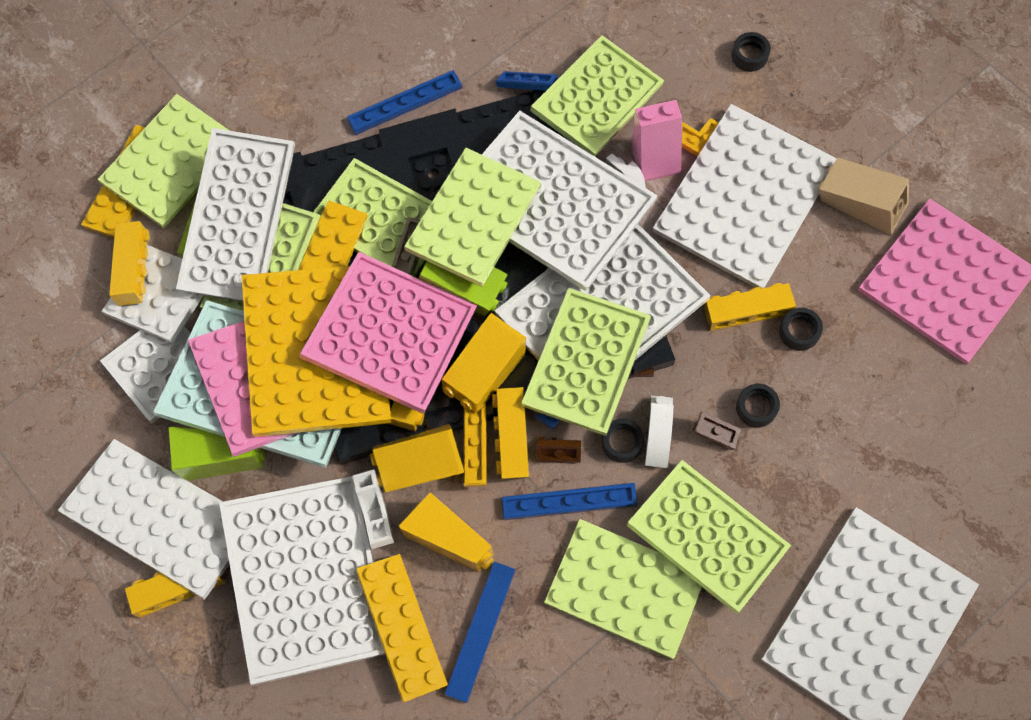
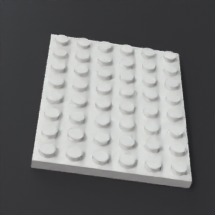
[652,104,837,289]
[482,111,658,291]
[495,224,711,361]
[219,476,385,686]
[761,507,979,720]

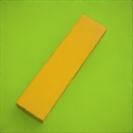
[464,403,487,487]

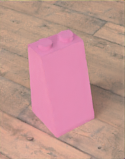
[631,100,682,181]

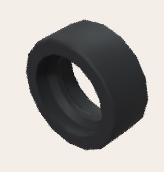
[731,32,771,72]
[779,307,823,351]
[736,383,780,428]
[602,419,644,463]

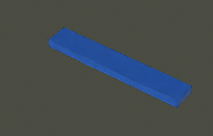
[347,70,462,135]
[501,483,638,520]
[445,561,516,703]

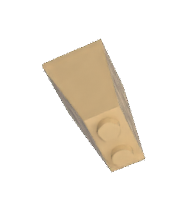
[818,158,909,235]

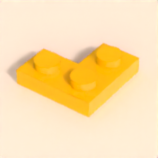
[682,118,719,157]

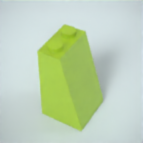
[418,261,508,316]
[169,427,266,481]

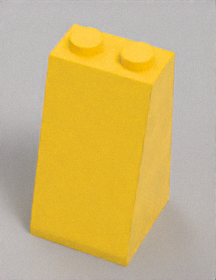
[442,313,527,413]
[370,424,464,493]
[399,492,494,572]

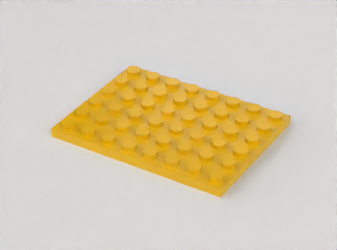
[242,266,391,437]

